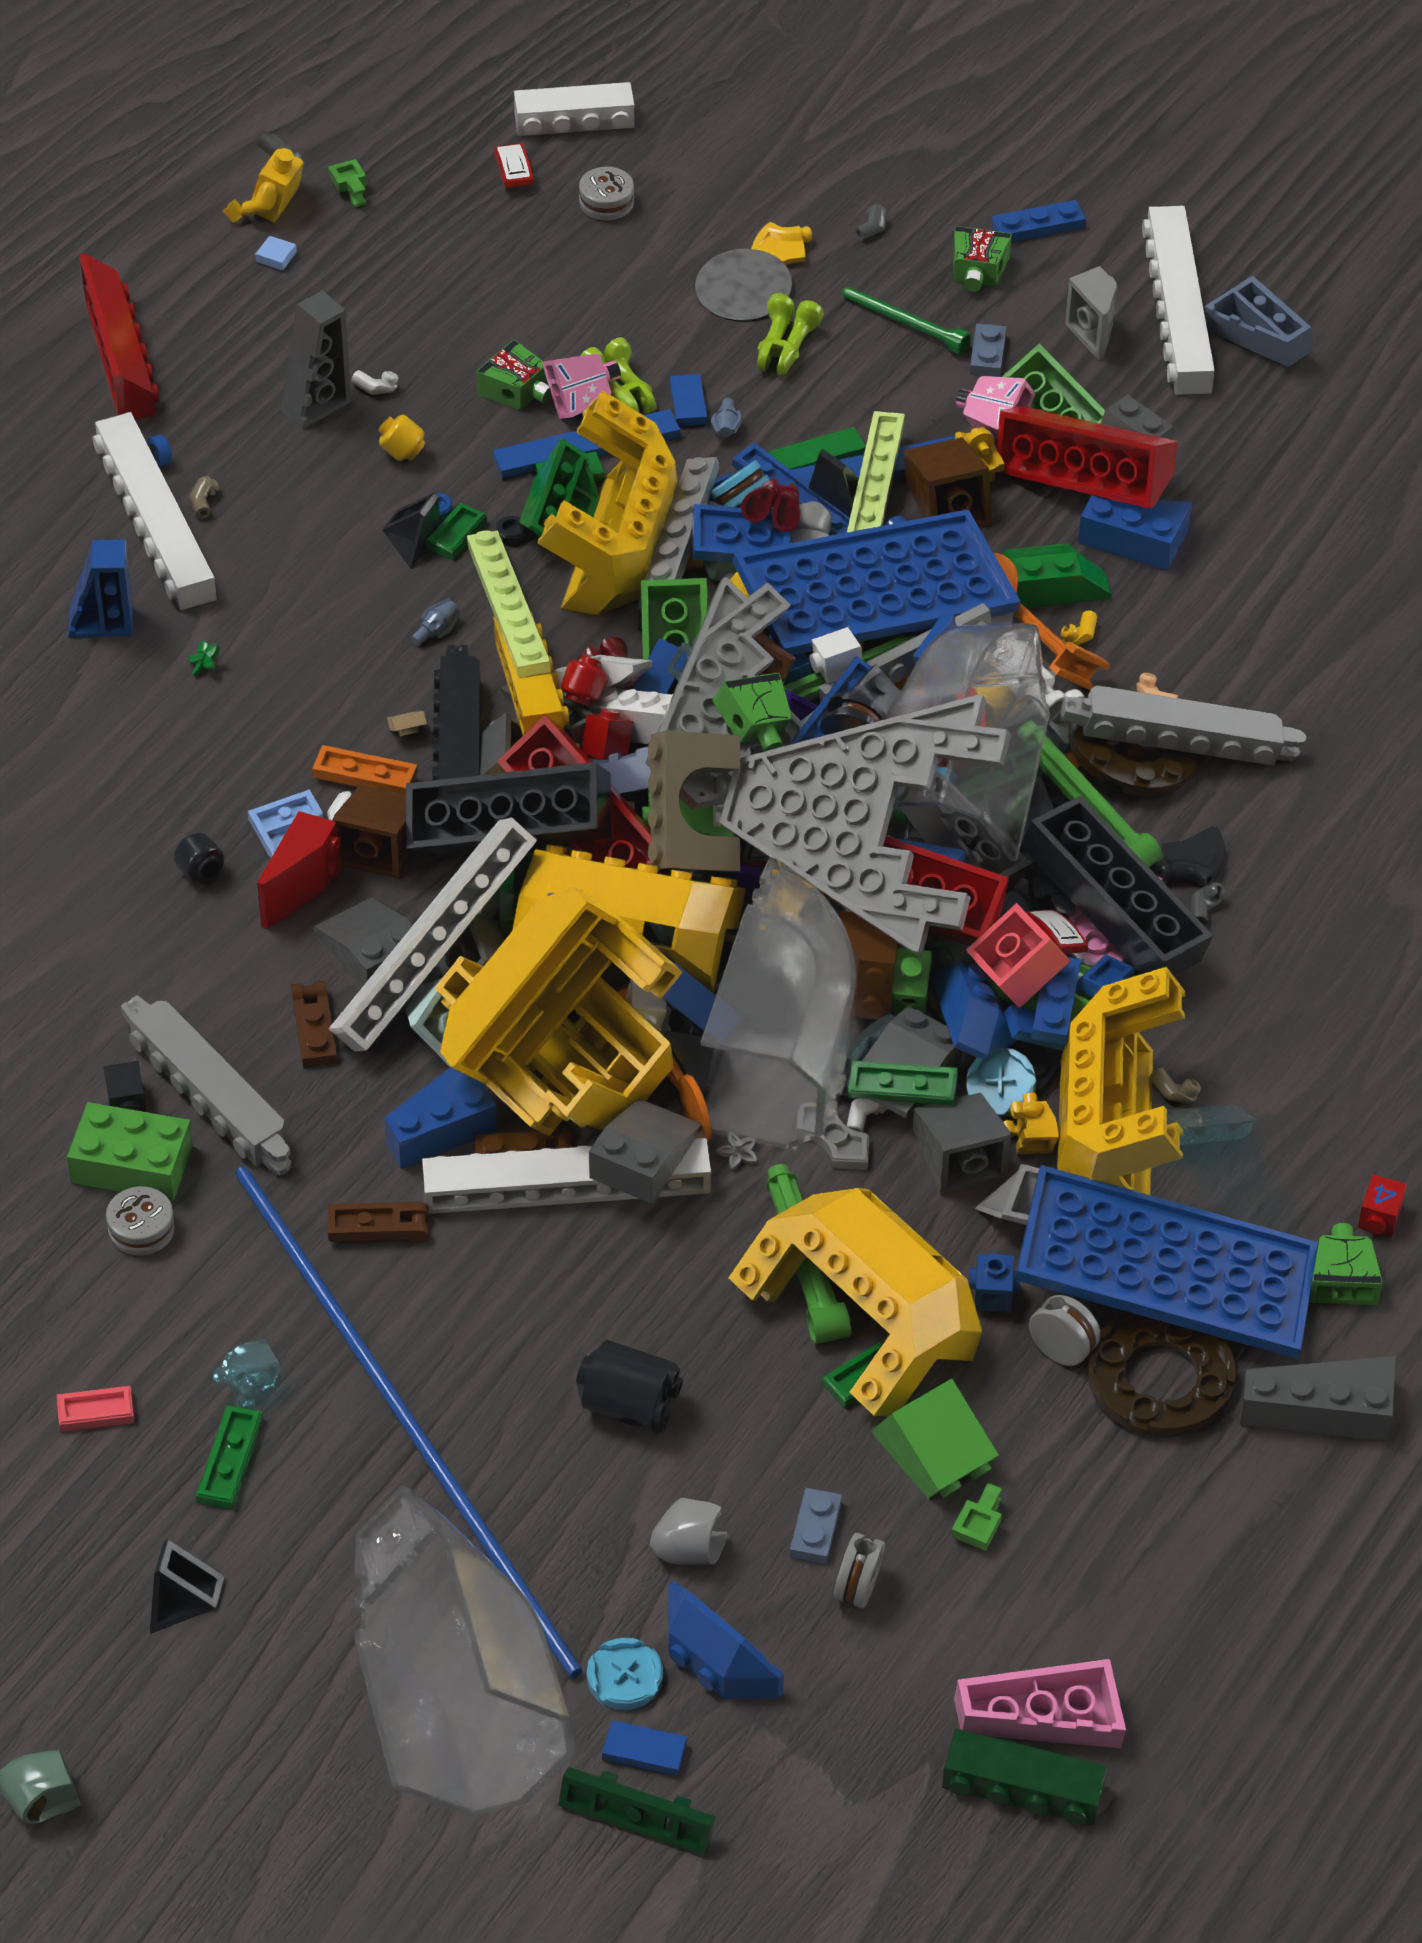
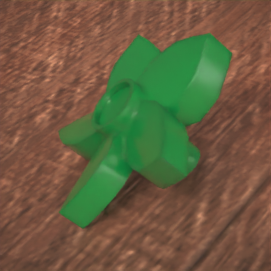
[188,639,221,677]

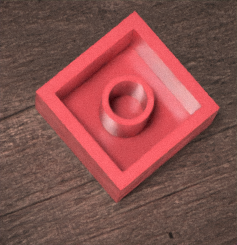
[966,903,1071,1008]

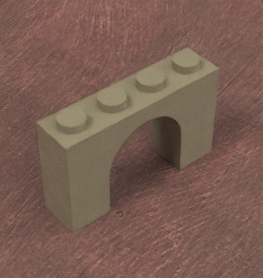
[648,730,740,875]

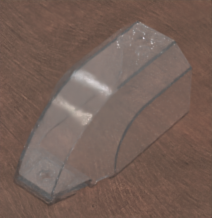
[886,623,1050,861]
[701,857,856,1149]
[355,1485,575,1816]

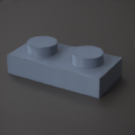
[970,324,1006,377]
[790,1487,842,1565]

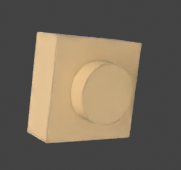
[387,711,427,736]

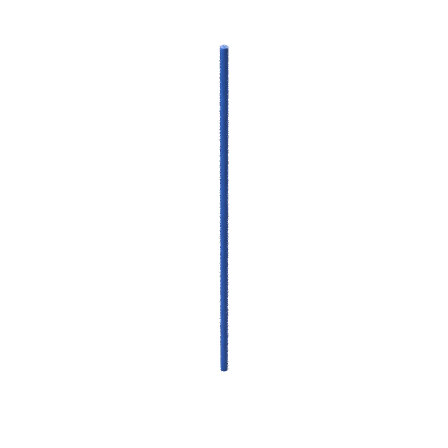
[235,1166,583,1679]

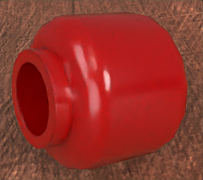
[561,655,608,707]

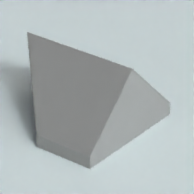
[975,1164,1039,1225]

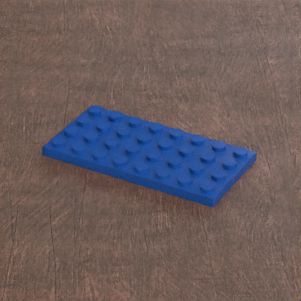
[733,510,1021,655]
[1014,1165,1318,1359]

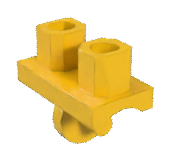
[955,426,1005,482]

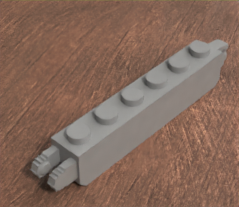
[1061,685,1307,766]
[121,995,292,1176]

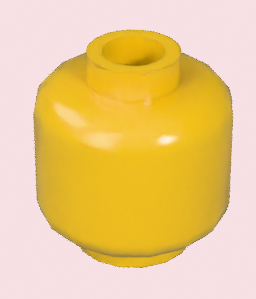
[378,415,426,461]

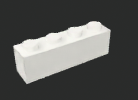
[514,82,634,136]
[588,687,673,744]

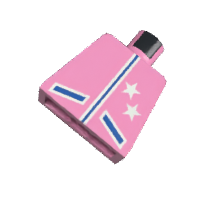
[542,354,621,419]
[956,376,1035,439]

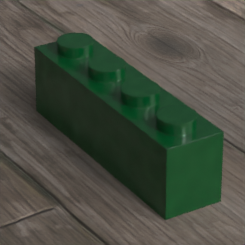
[942,1728,1108,1826]

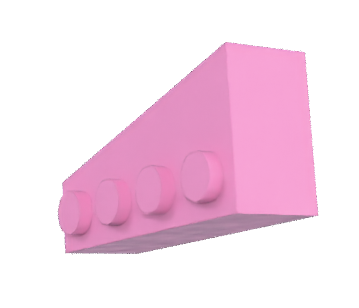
[954,1659,1126,1749]

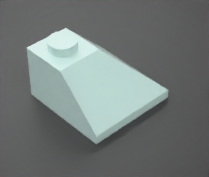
[405,978,451,1067]

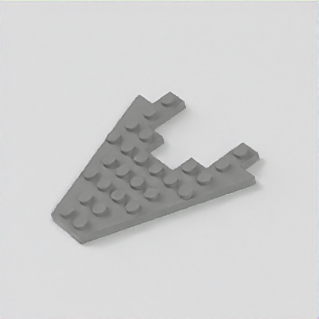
[645,577,815,810]
[720,695,1011,956]

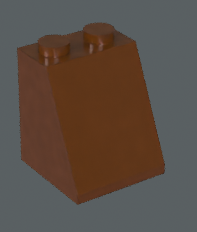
[903,437,992,527]
[332,784,411,879]
[829,910,900,1021]

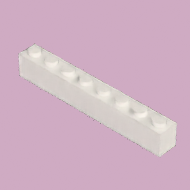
[1142,206,1214,395]
[92,412,217,611]
[329,818,537,1051]
[422,1138,711,1214]

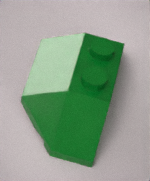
[519,438,599,536]
[1002,543,1111,607]

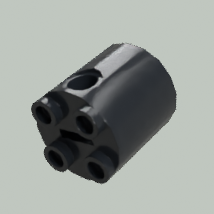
[576,1339,683,1433]

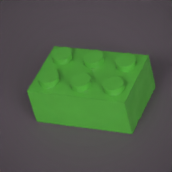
[641,578,708,684]
[67,1102,193,1201]

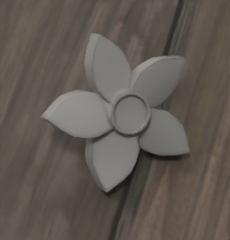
[715,1132,757,1171]

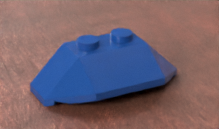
[931,962,1017,1060]
[668,1581,784,1699]

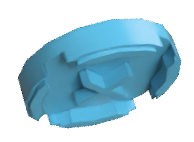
[967,1048,1037,1117]
[587,1638,663,1711]

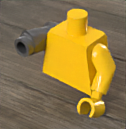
[223,131,304,223]

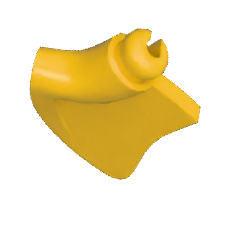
[751,222,812,265]

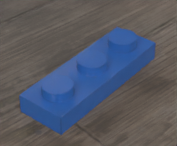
[991,200,1086,242]
[1031,957,1081,1045]

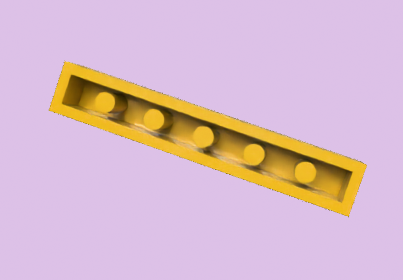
[493,612,570,736]

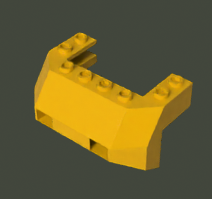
[537,390,678,615]
[512,844,746,990]
[440,887,683,1136]
[435,956,674,1130]
[1057,967,1185,1195]
[728,1188,982,1416]

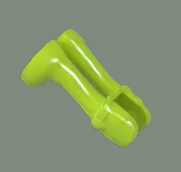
[757,293,824,376]
[580,337,657,414]

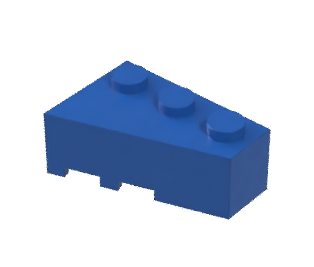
[1078,496,1192,571]
[68,540,134,637]
[384,1067,497,1168]

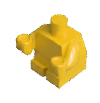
[1003,1092,1059,1154]

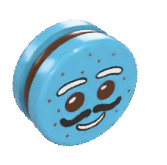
[710,460,769,507]

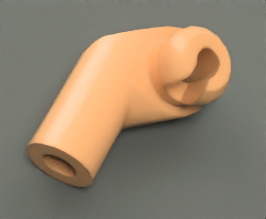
[1136,673,1178,698]

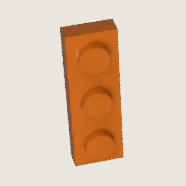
[312,745,418,794]

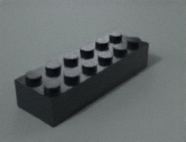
[406,762,611,859]
[1021,796,1213,976]

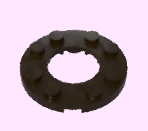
[1069,689,1199,796]
[1088,1312,1236,1437]

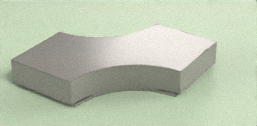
[798,1104,869,1170]

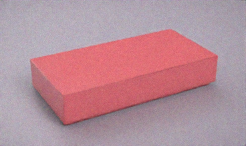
[57,1386,134,1432]

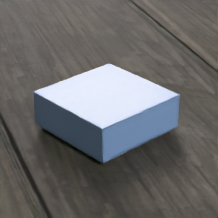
[255,236,297,271]

